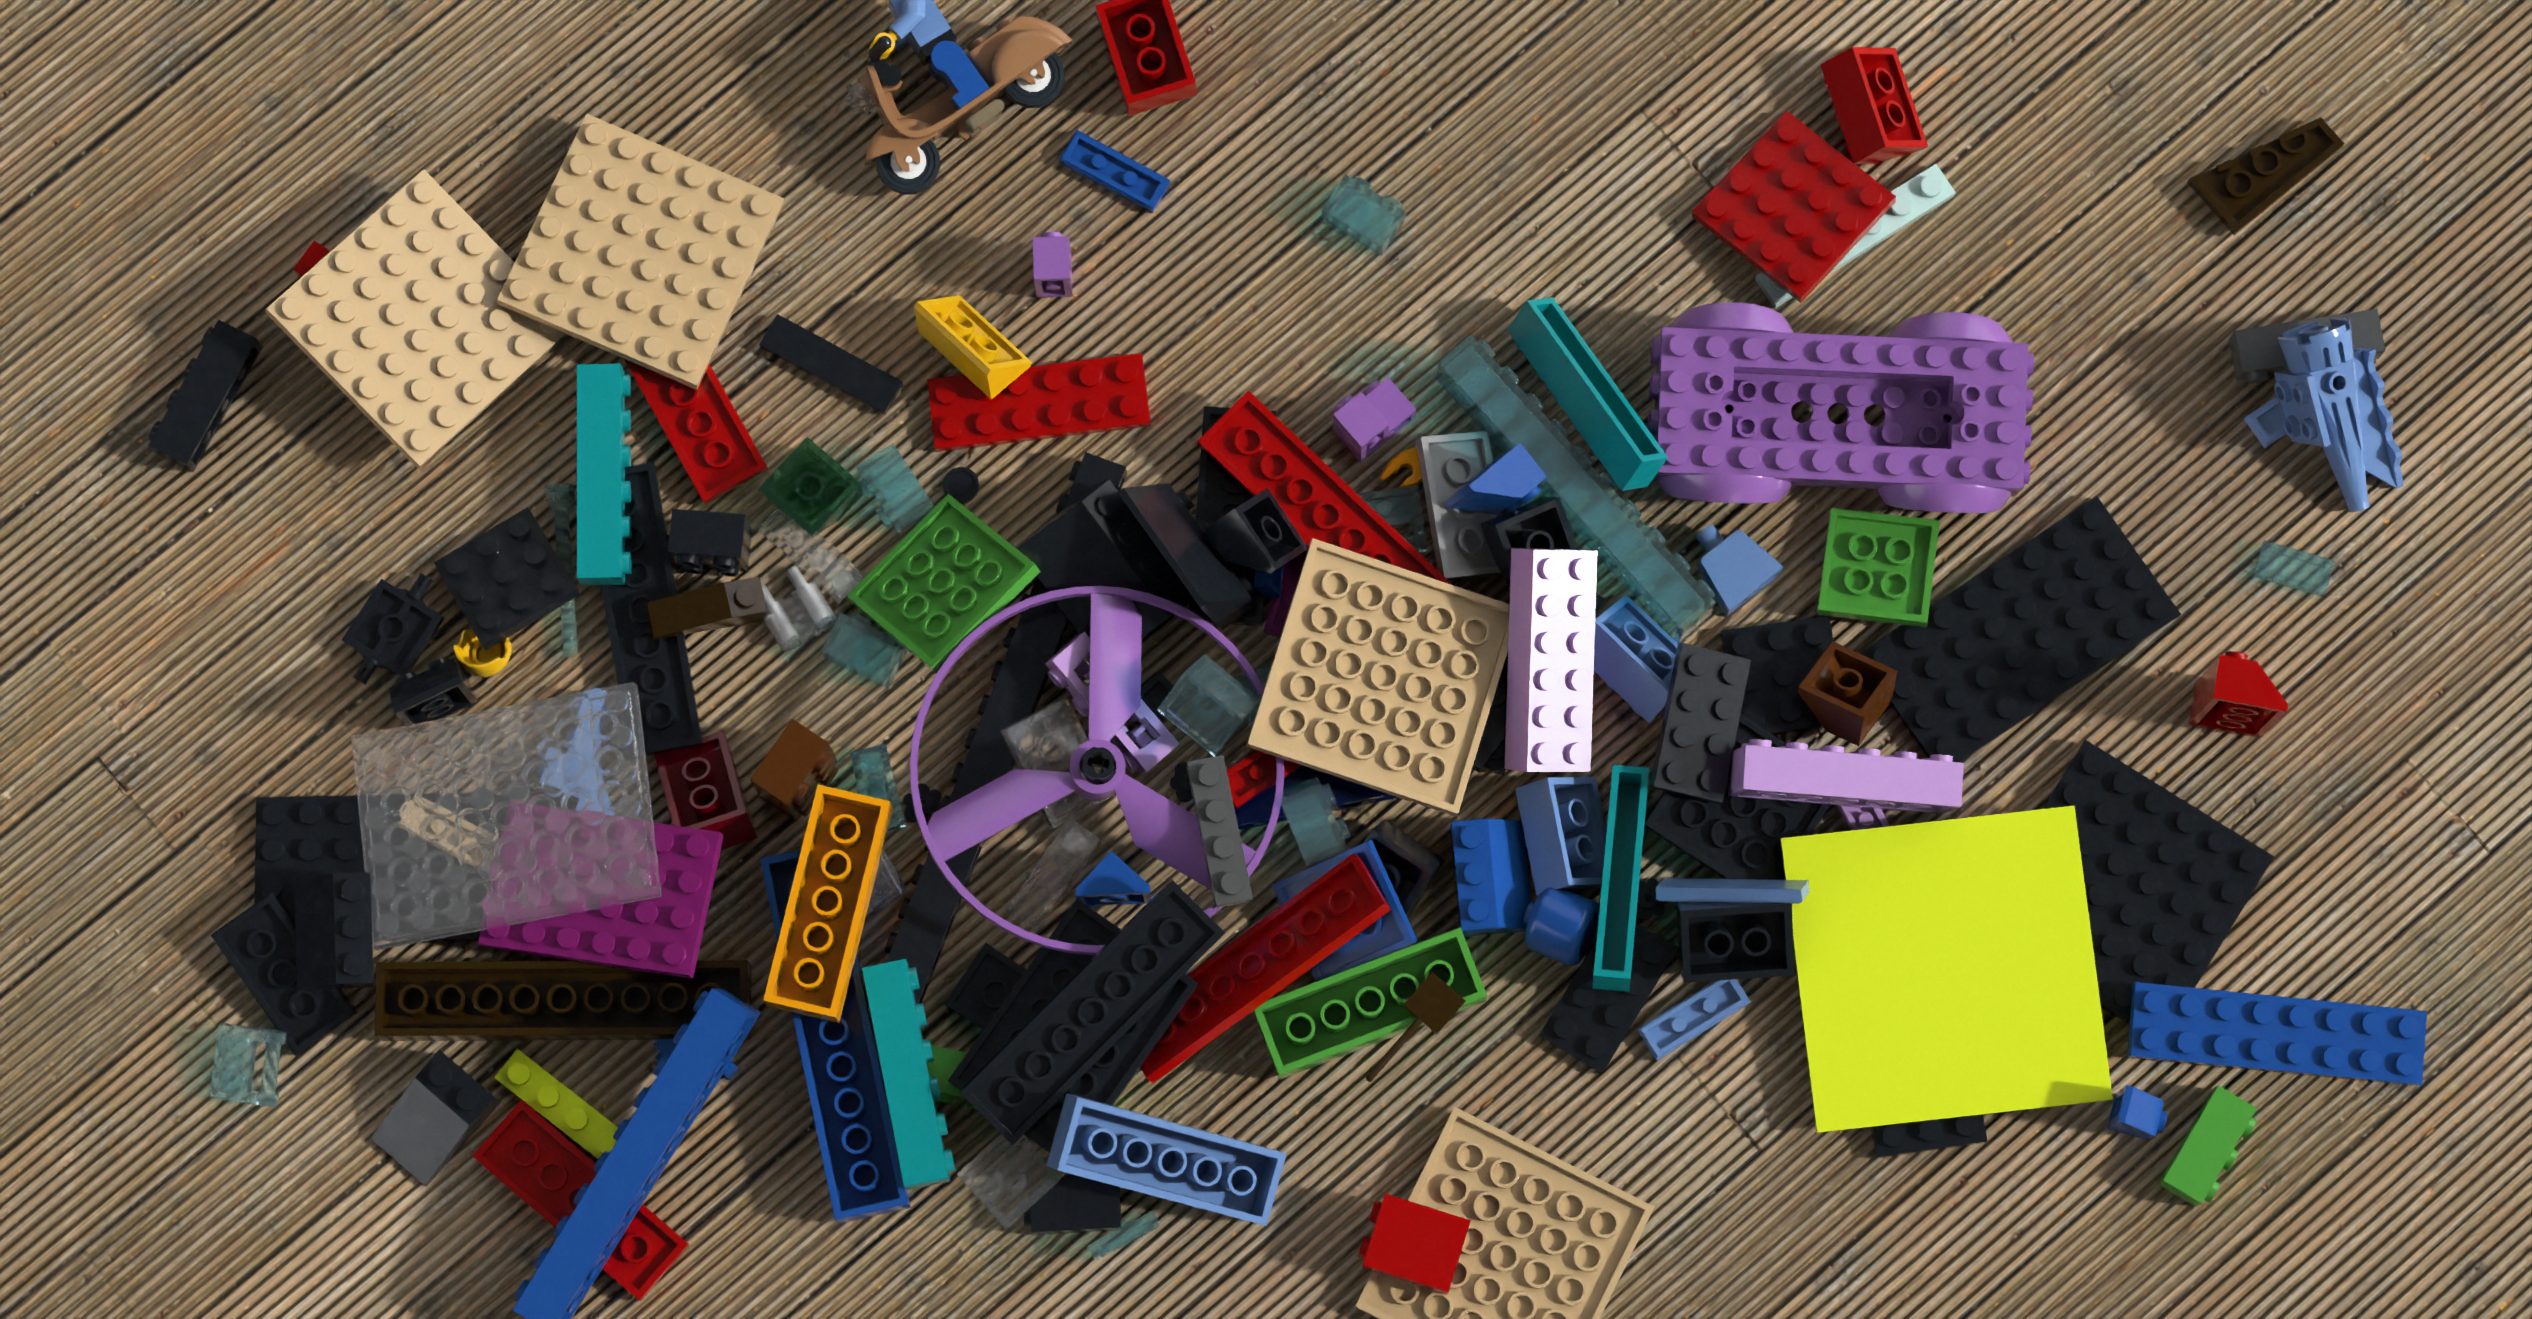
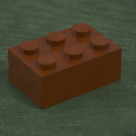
[750,719,838,822]

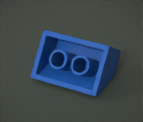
[1450,818,1531,937]

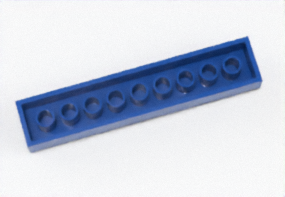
[760,850,911,1224]
[513,988,761,1319]

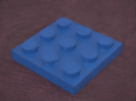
[1272,840,1418,982]

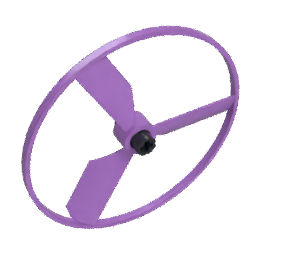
[910,586,1285,955]

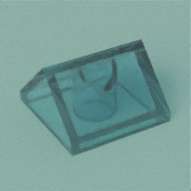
[1157,654,1260,756]

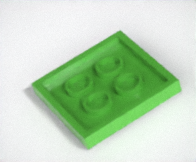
[1818,508,1940,627]

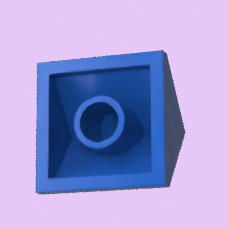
[1075,851,1152,906]

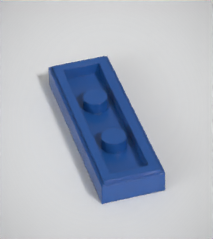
[1059,130,1170,213]

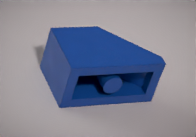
[2107,1085,2167,1141]

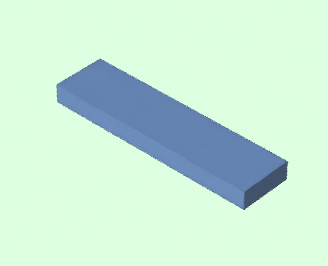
[1656,878,1809,903]

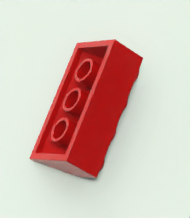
[2189,651,2288,738]

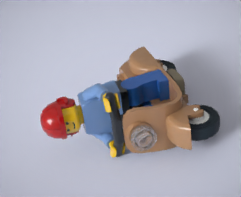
[844,0,1073,195]

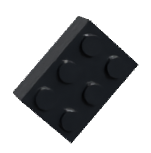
[1676,902,1795,983]

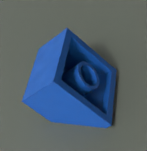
[1443,443,1548,515]

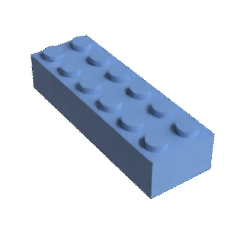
[1046,1093,1287,1226]

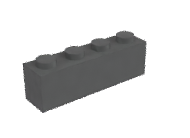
[2229,309,2386,384]

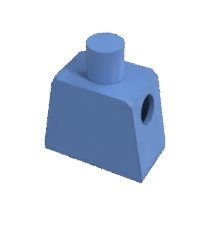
[1696,524,1783,617]

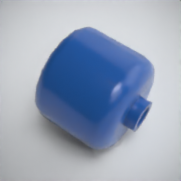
[1524,887,1599,966]

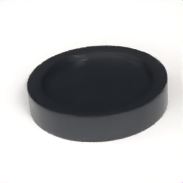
[943,467,979,504]

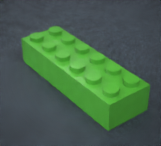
[1253,927,1487,1080]

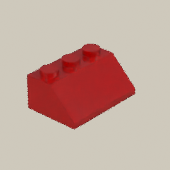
[1820,47,1928,164]

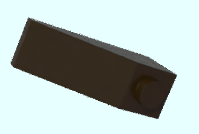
[646,577,767,640]

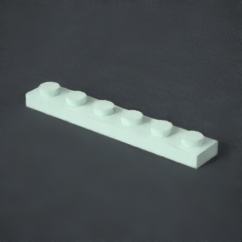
[1755,164,1956,308]

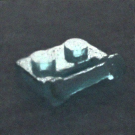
[1358,485,1427,552]
[210,1023,287,1107]

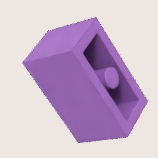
[1033,232,1073,298]

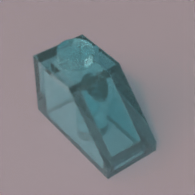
[850,744,906,831]

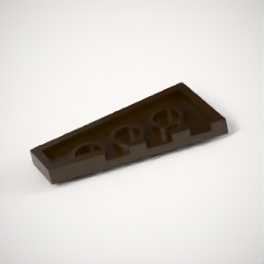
[2187,117,2345,236]

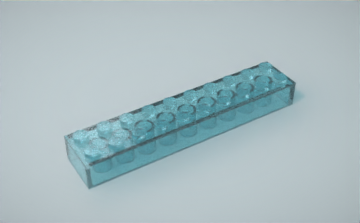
[1436,334,1716,644]

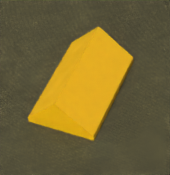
[914,295,1032,400]

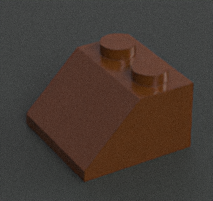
[1798,641,1898,746]

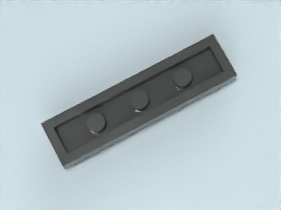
[1186,755,1253,908]

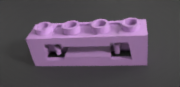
[1045,632,1179,775]

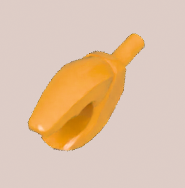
[1380,447,1423,489]

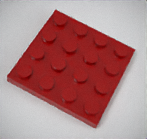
[1692,111,1896,303]

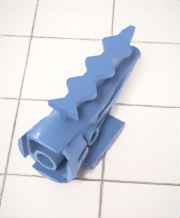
[2274,318,2403,512]

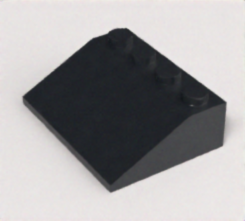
[1016,480,1193,638]
[1118,483,1257,630]

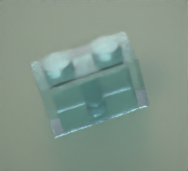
[1322,174,1406,256]
[856,444,934,534]
[821,612,908,689]
[1279,776,1351,867]

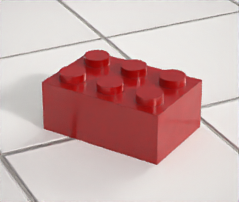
[1095,0,1197,116]

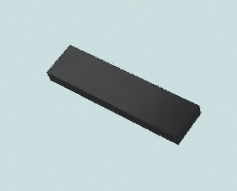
[759,314,903,415]

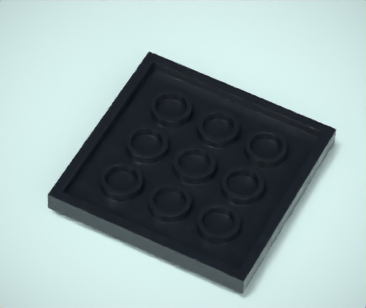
[1644,713,1830,880]

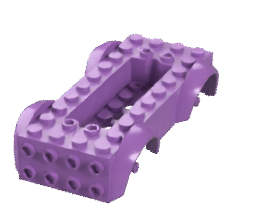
[1647,302,2034,513]

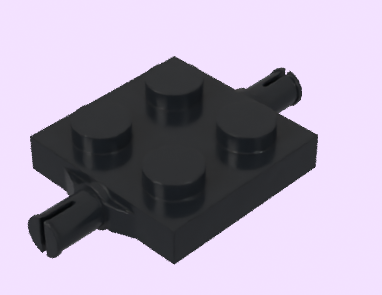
[342,573,445,685]

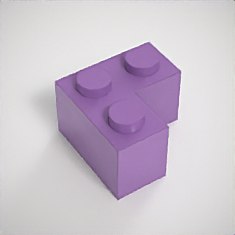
[1333,377,1416,463]

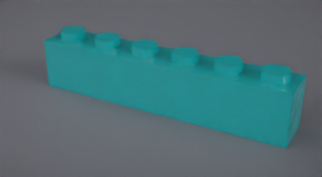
[1507,297,1668,491]
[577,363,632,586]
[1593,765,1650,992]
[862,959,955,1190]

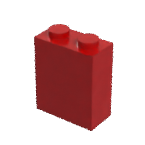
[1358,1193,1471,1295]

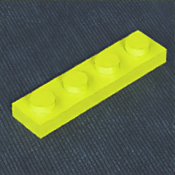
[494,1049,618,1159]

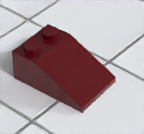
[655,730,757,850]

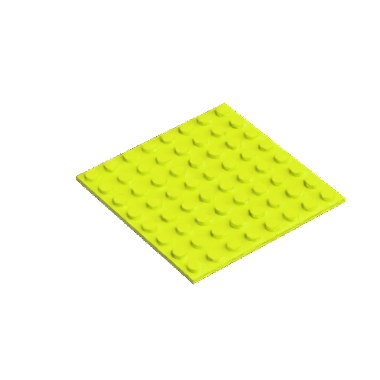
[1780,806,2113,1133]

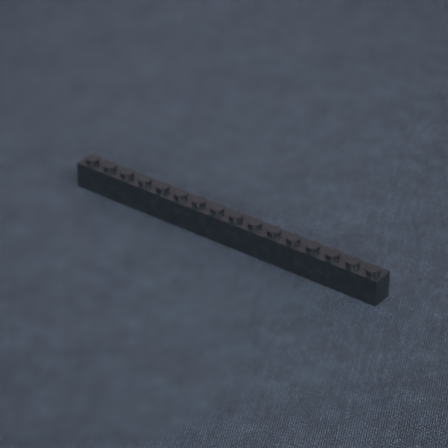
[884,452,1127,1004]

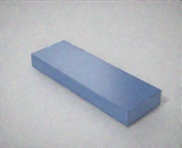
[1637,979,1751,1061]

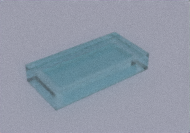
[2253,540,2335,597]
[1087,1211,1160,1261]

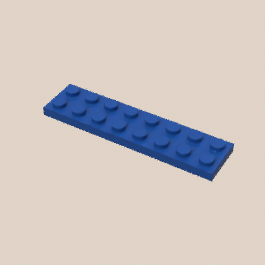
[2127,982,2427,1086]

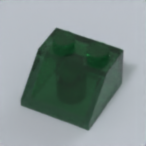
[758,437,863,538]

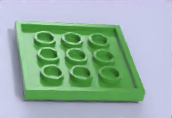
[846,494,1041,674]

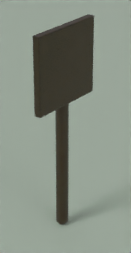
[1366,972,1466,1082]

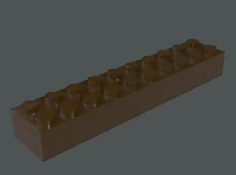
[375,960,752,1041]

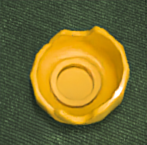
[453,628,512,678]

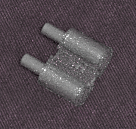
[762,567,838,652]

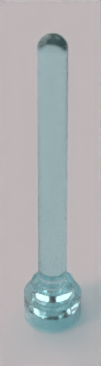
[545,483,578,658]

